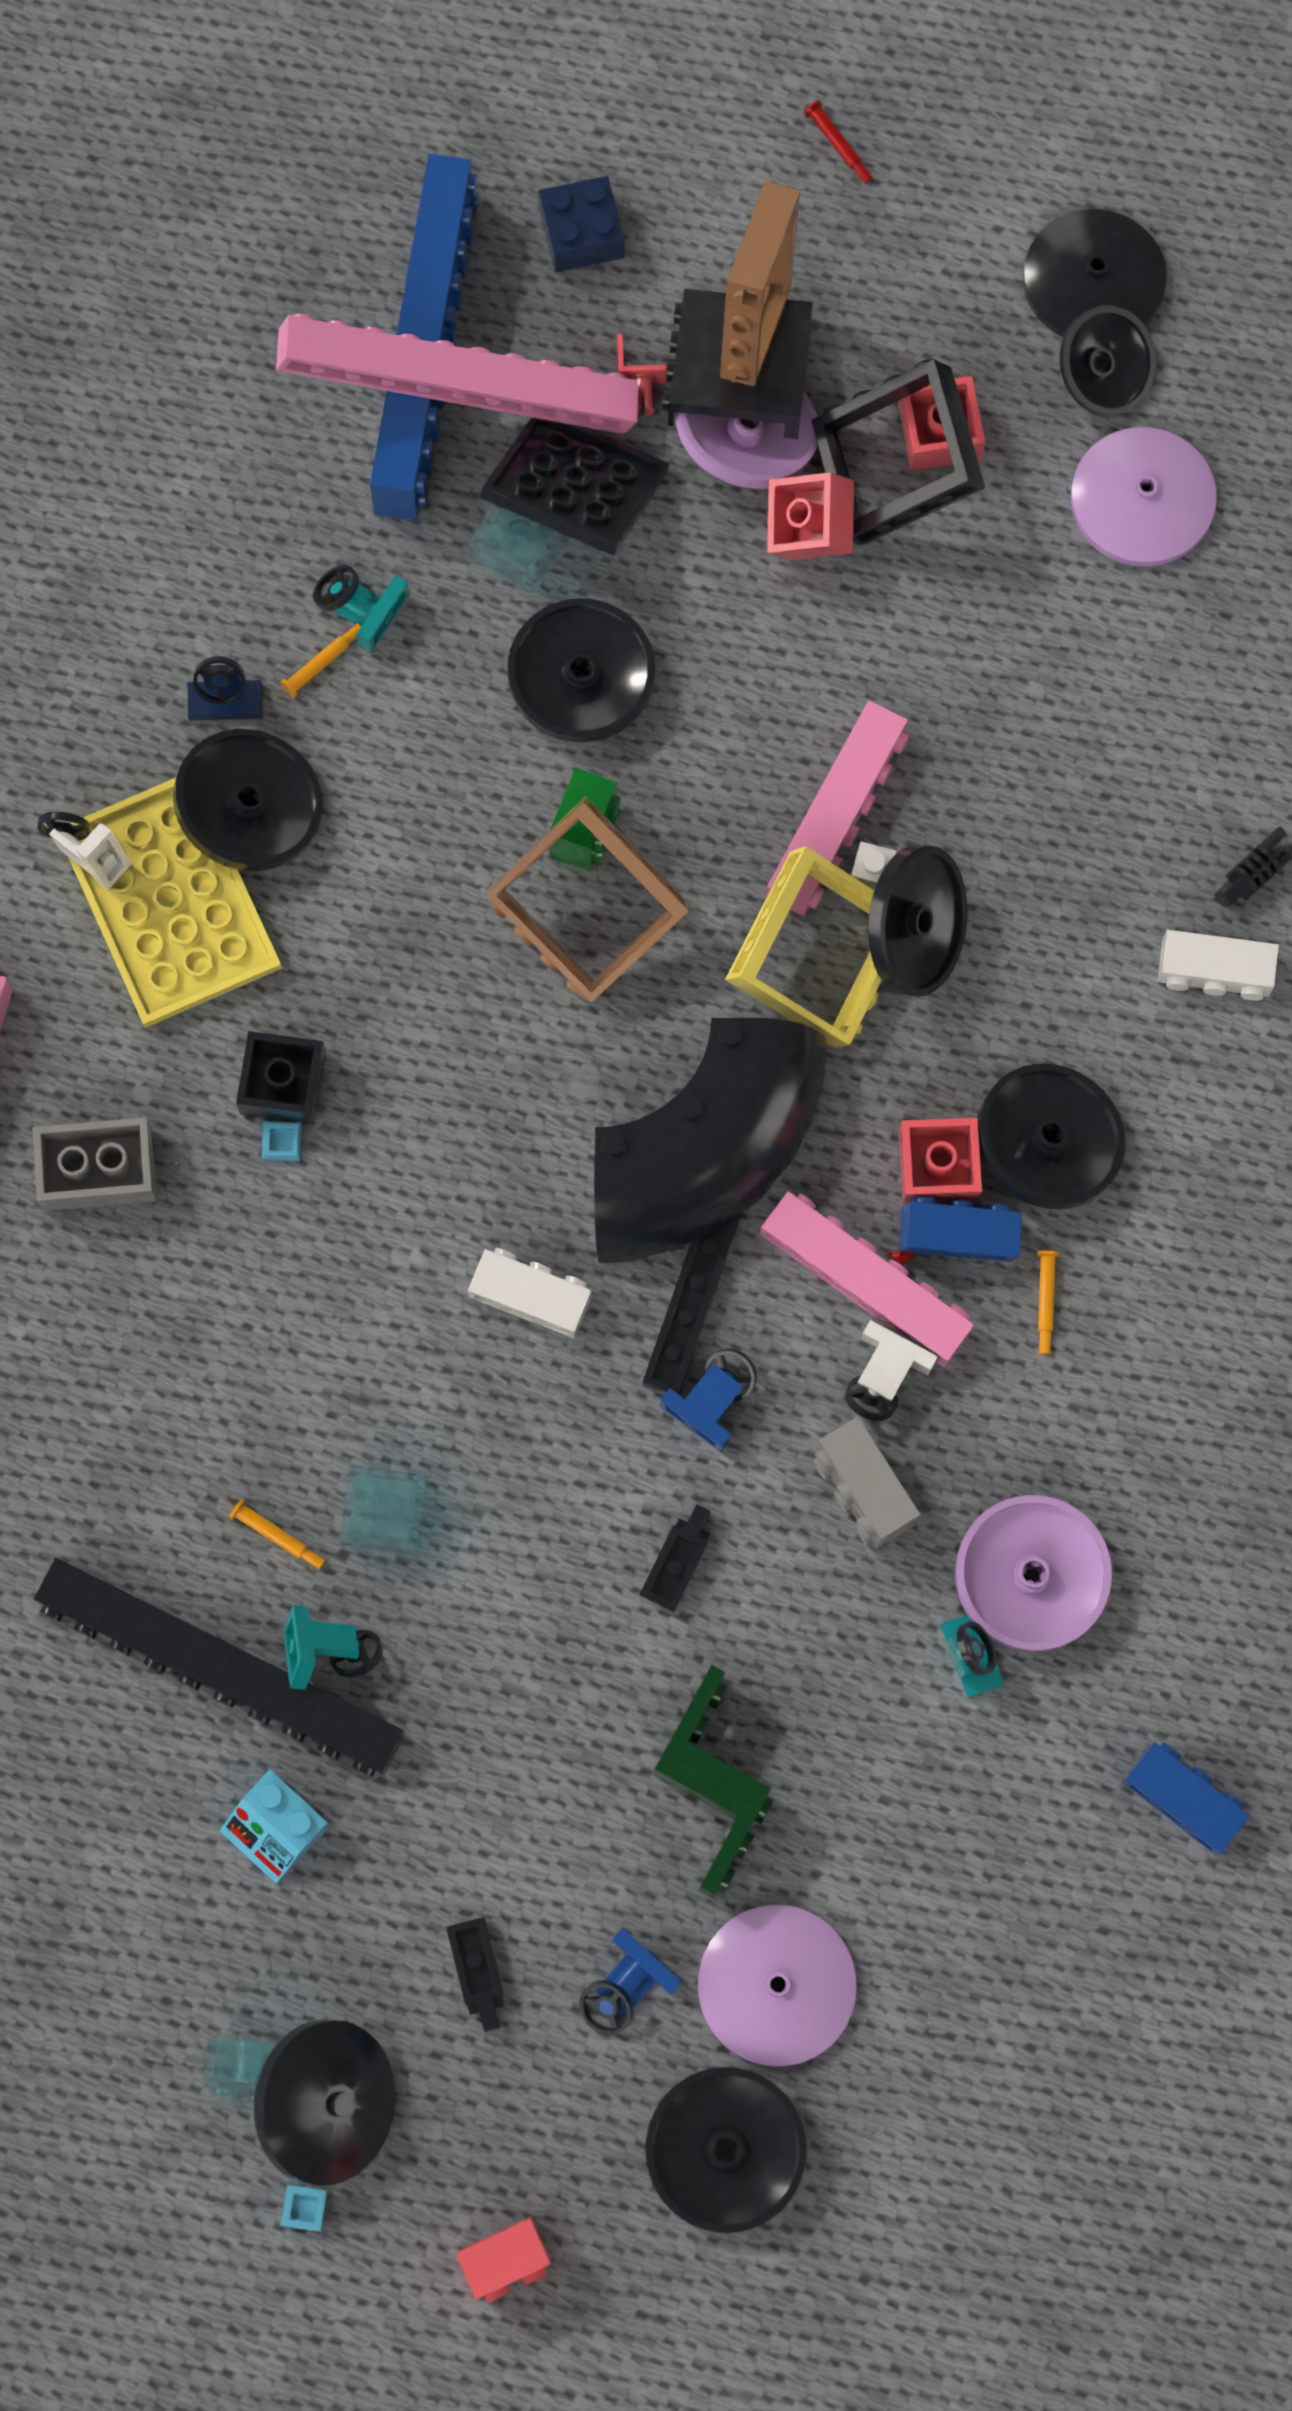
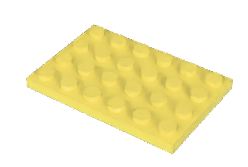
[68,778,282,1028]

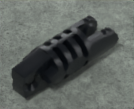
[1214,826,1292,906]

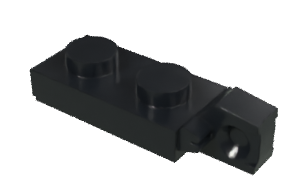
[639,1504,711,1613]
[446,1917,505,2032]

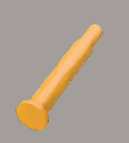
[280,623,361,698]
[1037,1250,1060,1354]
[229,1499,326,1570]

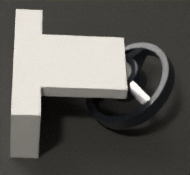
[37,812,132,890]
[845,1320,938,1421]

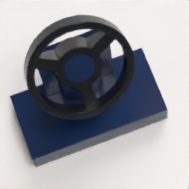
[187,656,262,721]

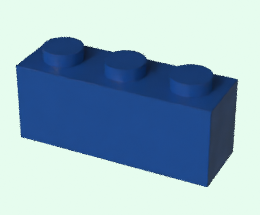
[899,1197,1022,1262]
[1122,1742,1249,1856]

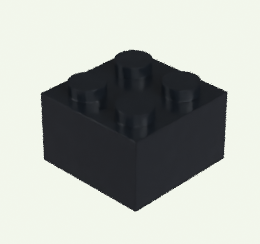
[236,1031,326,1125]

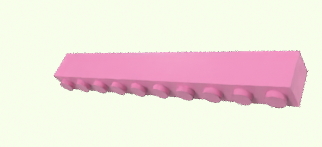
[276,314,639,434]

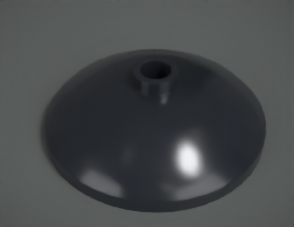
[1059,305,1157,416]

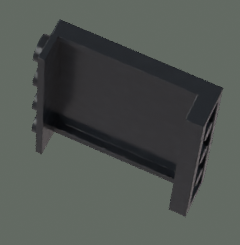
[662,288,813,439]

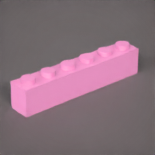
[765,700,910,917]
[760,1191,974,1367]

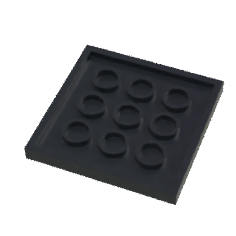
[480,417,670,556]

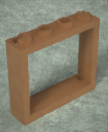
[720,181,800,387]
[486,796,690,1003]

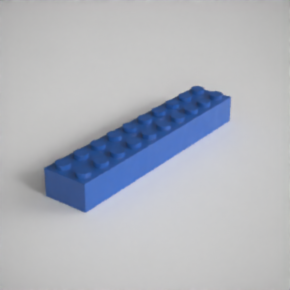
[370,153,479,520]

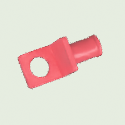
[617,334,667,417]

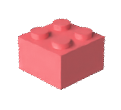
[898,376,985,471]
[767,472,854,560]
[898,1118,982,1205]
[456,2216,552,2303]

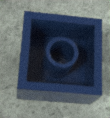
[538,176,624,273]

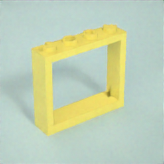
[725,847,882,1047]

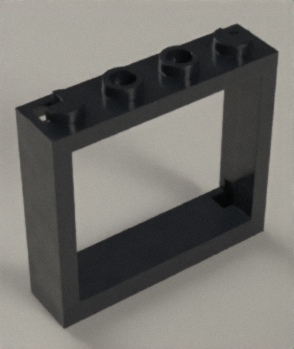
[811,359,985,545]

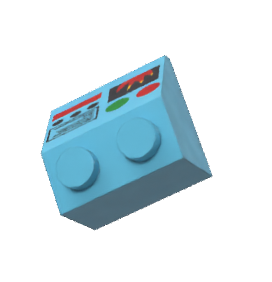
[219,1769,331,1884]

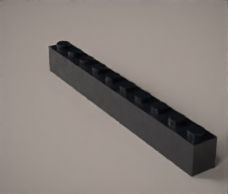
[34,1557,405,1778]

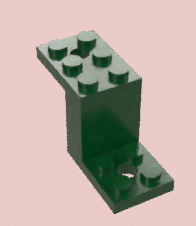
[654,1664,773,1898]

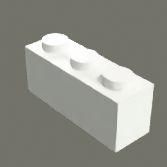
[1157,930,1279,1001]
[468,1248,592,1339]

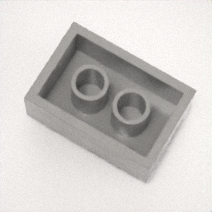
[32,1117,157,1211]
[813,1416,920,1549]

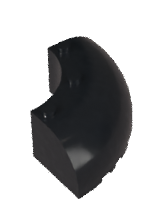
[594,1018,827,1264]

